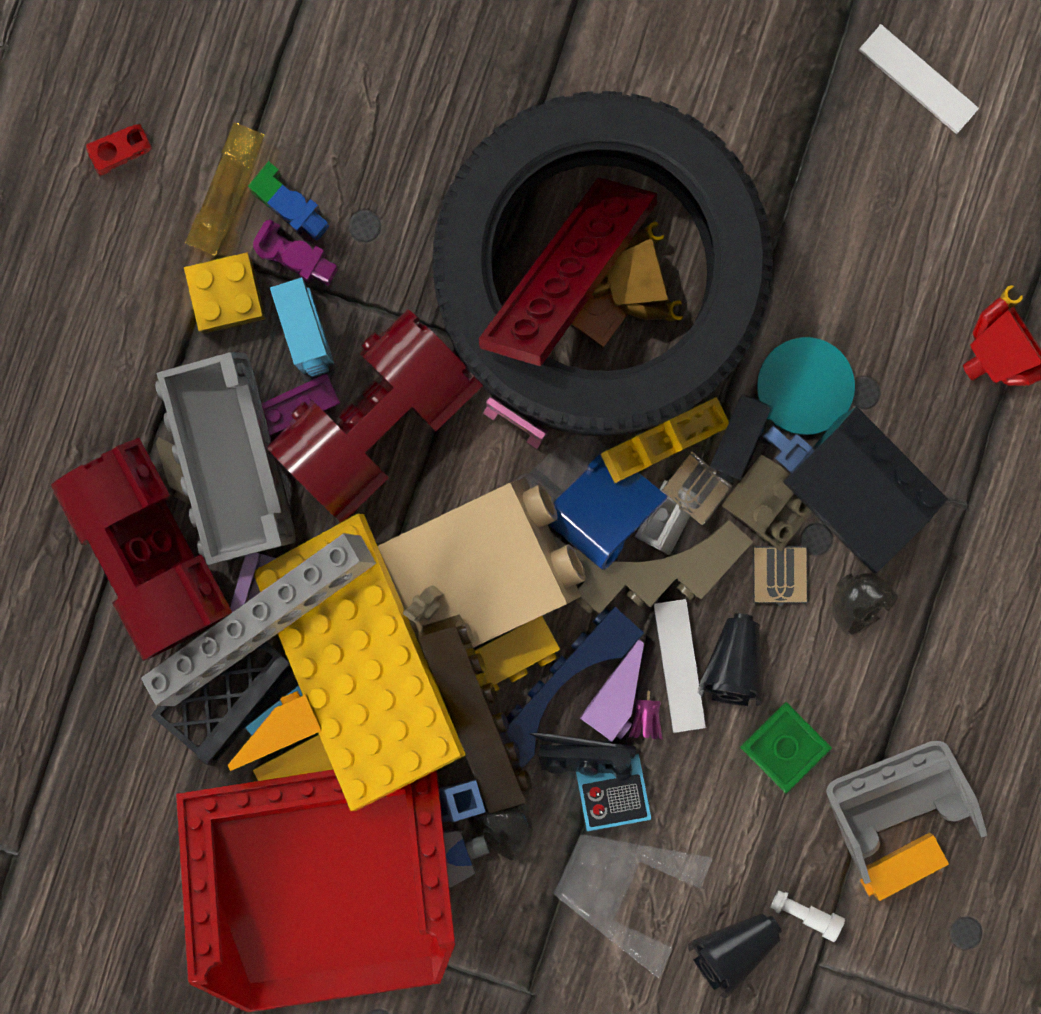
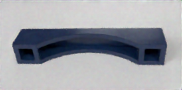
[506,606,644,769]

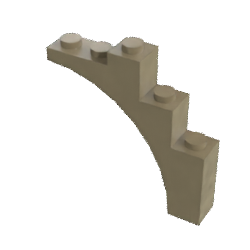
[553,520,753,614]

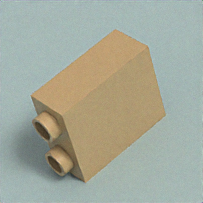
[378,477,586,668]

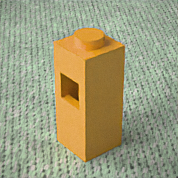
[860,833,949,901]

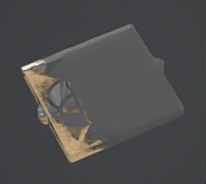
[662,452,732,525]

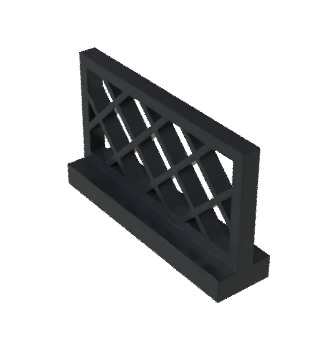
[151,641,292,766]

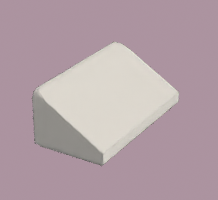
[635,480,699,555]

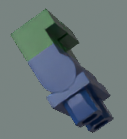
[247,161,330,242]

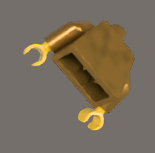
[592,222,683,322]

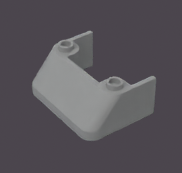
[826,741,987,884]

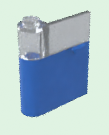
[517,433,668,570]

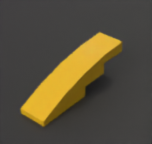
[600,397,729,483]

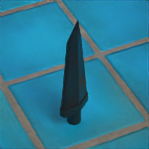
[528,733,636,759]

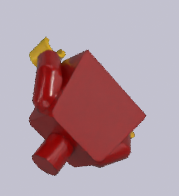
[963,285,1041,386]

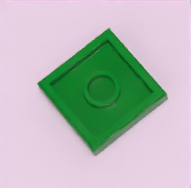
[740,701,832,794]

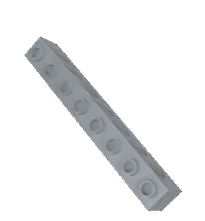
[141,533,377,706]

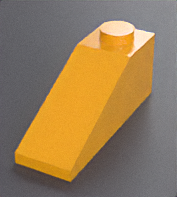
[228,691,321,771]

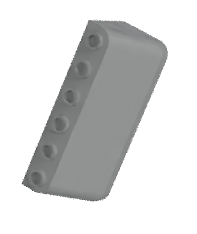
[155,352,295,565]

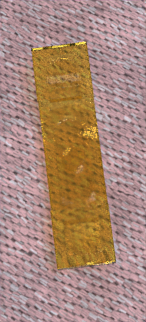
[185,122,265,256]

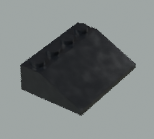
[783,406,948,574]

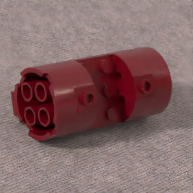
[267,309,483,523]
[51,438,232,661]

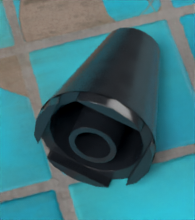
[698,613,763,706]
[688,914,782,998]

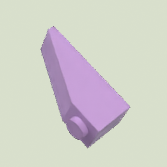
[580,639,644,742]

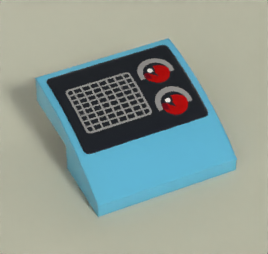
[576,754,651,831]

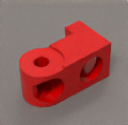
[86,124,152,177]

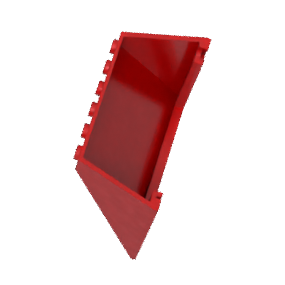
[176,769,456,1012]

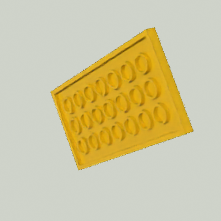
[254,513,466,811]

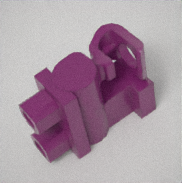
[253,219,338,286]

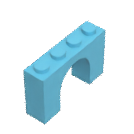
[270,277,334,377]

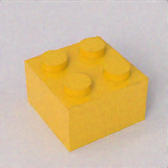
[184,252,266,334]

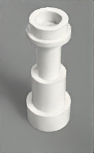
[770,890,845,942]

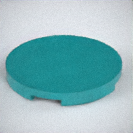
[757,337,855,435]

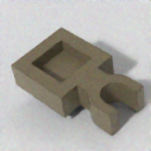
[403,585,444,623]

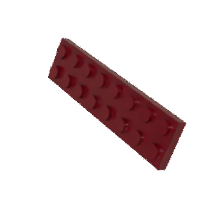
[479,177,657,366]

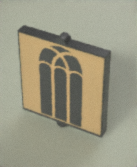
[753,546,808,606]

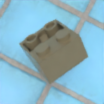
[722,455,812,552]

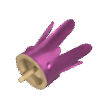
[629,691,663,740]

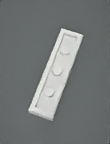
[859,24,979,134]
[653,599,706,733]

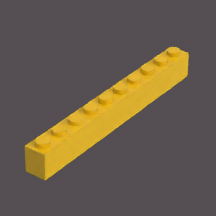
[253,616,560,781]

